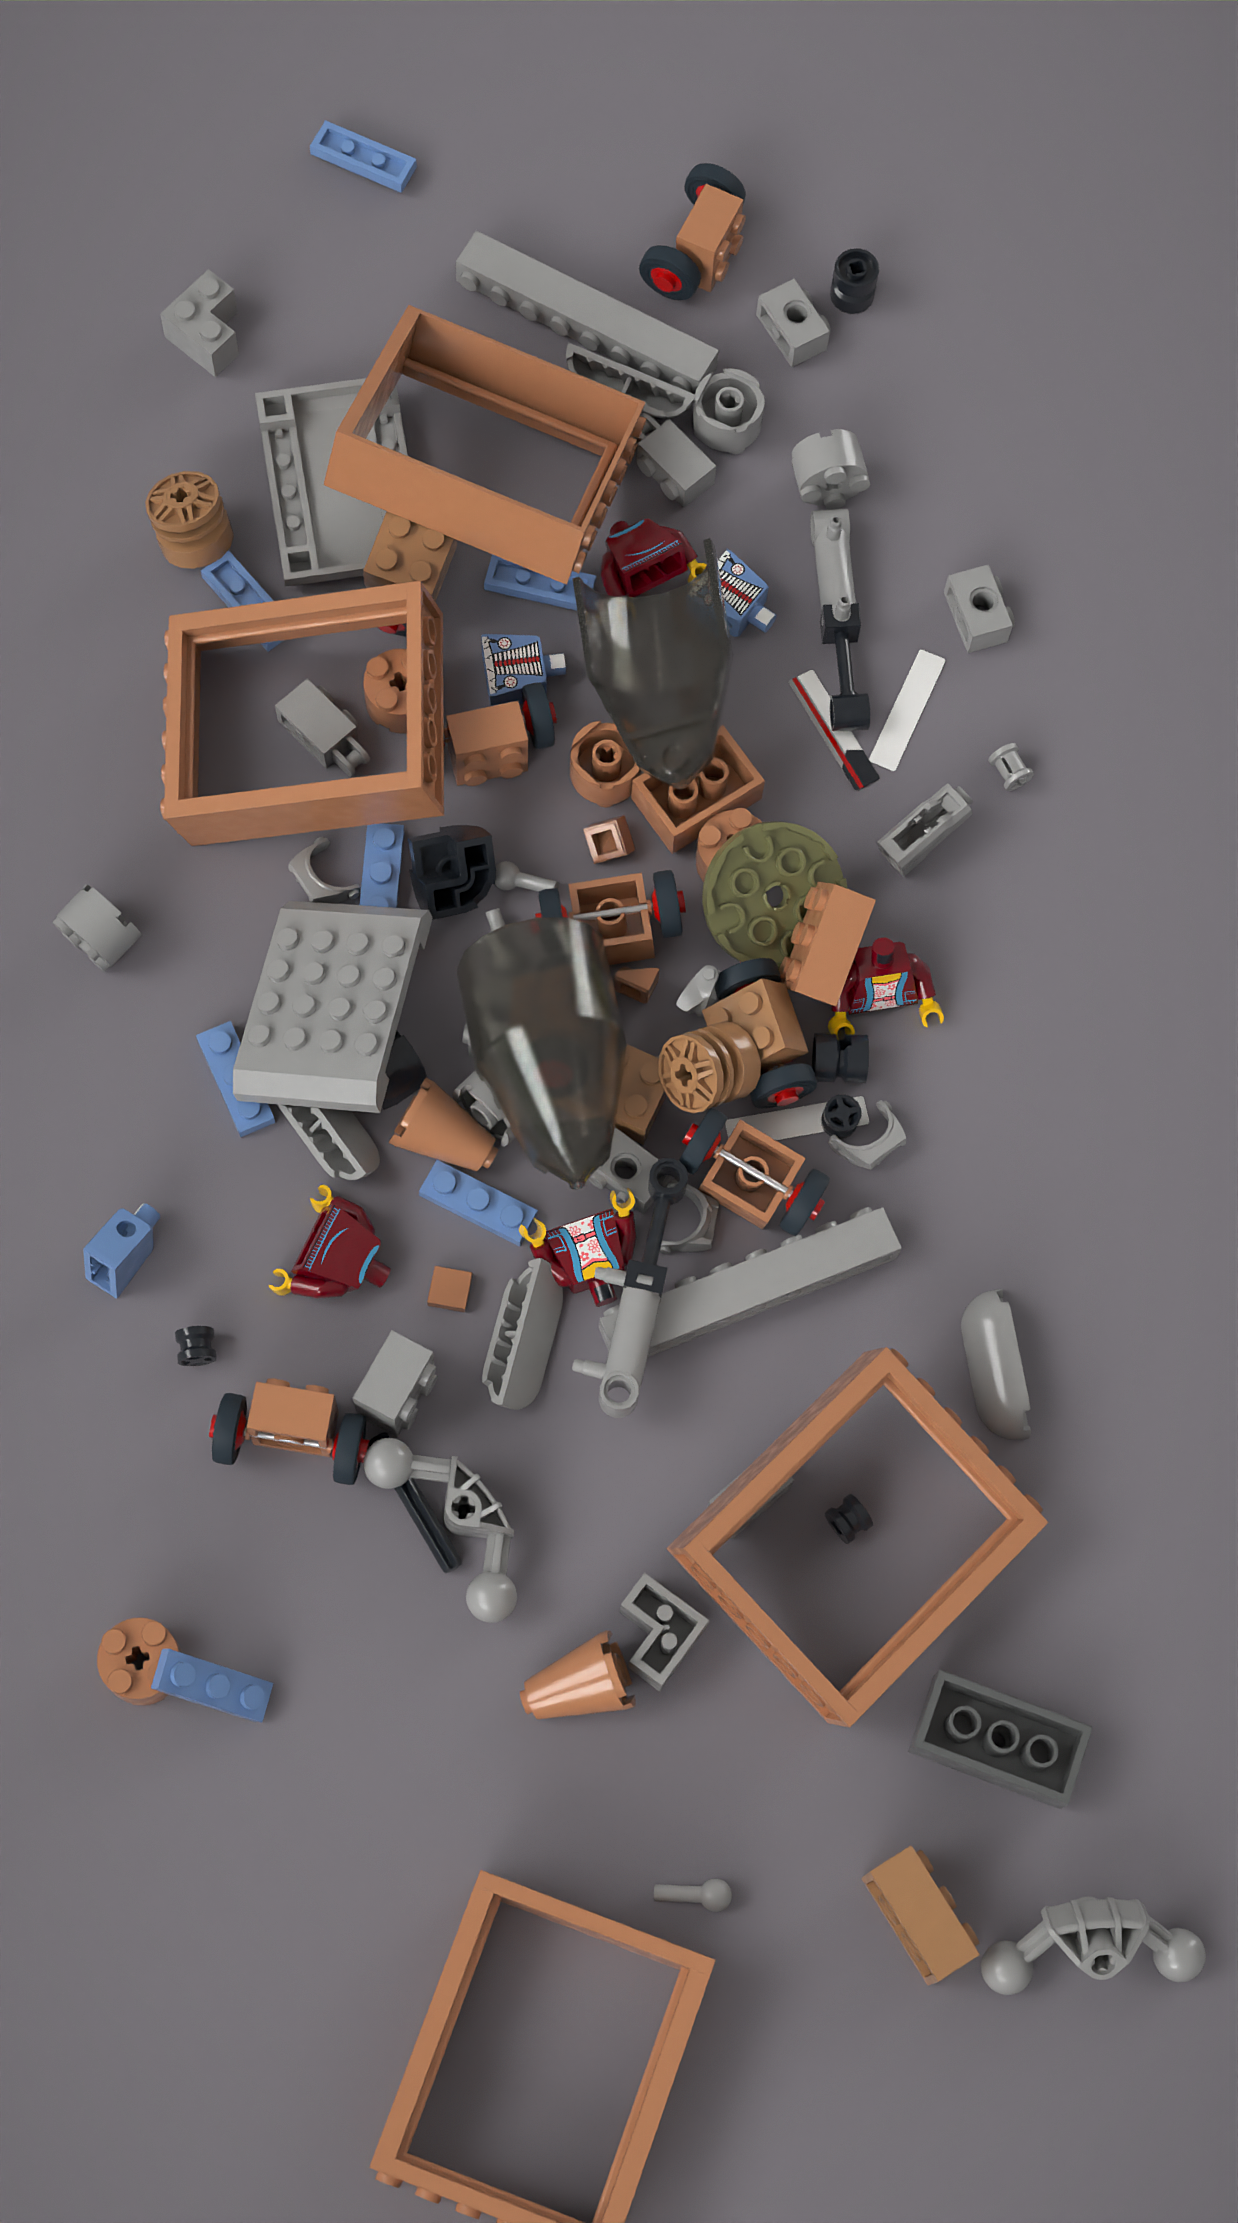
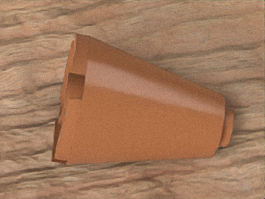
[389,1077,499,1172]
[520,1630,636,1720]

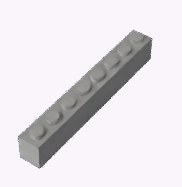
[456,231,719,394]
[599,1207,902,1357]

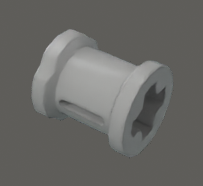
[988,743,1034,791]

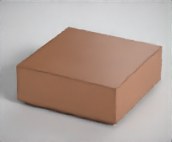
[427,1266,473,1312]

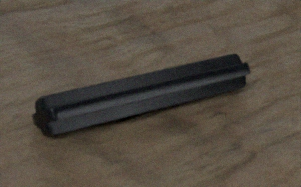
[369,1432,462,1573]

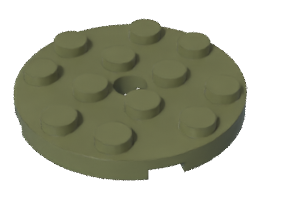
[702,821,847,969]

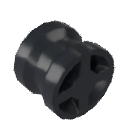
[821,1094,862,1139]
[175,1326,216,1366]
[824,1494,873,1544]

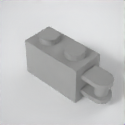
[633,413,716,508]
[275,678,370,777]

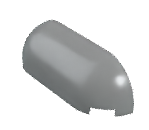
[566,343,695,419]
[277,1104,380,1180]
[482,1258,563,1410]
[961,1289,1031,1440]

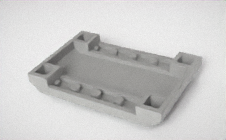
[255,378,408,587]
[233,901,433,1113]

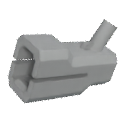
[877,783,973,877]

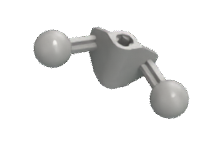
[363,1438,517,1623]
[981,1897,1206,1995]

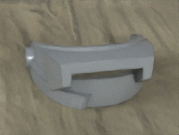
[288,837,361,904]
[676,965,721,1018]
[828,1100,906,1170]
[660,1180,719,1254]

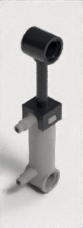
[810,509,870,731]
[572,1158,688,1418]

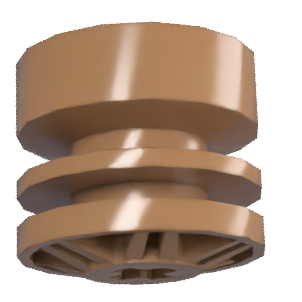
[145,471,234,569]
[658,1021,761,1113]

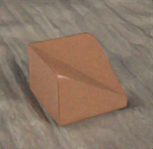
[583,815,635,864]
[614,966,660,1004]

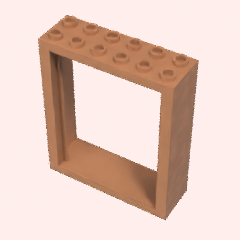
[324,305,647,585]
[160,581,444,846]
[666,1347,1049,1727]
[369,1870,715,2223]

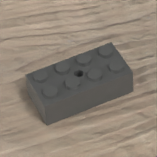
[908,1670,1093,1809]

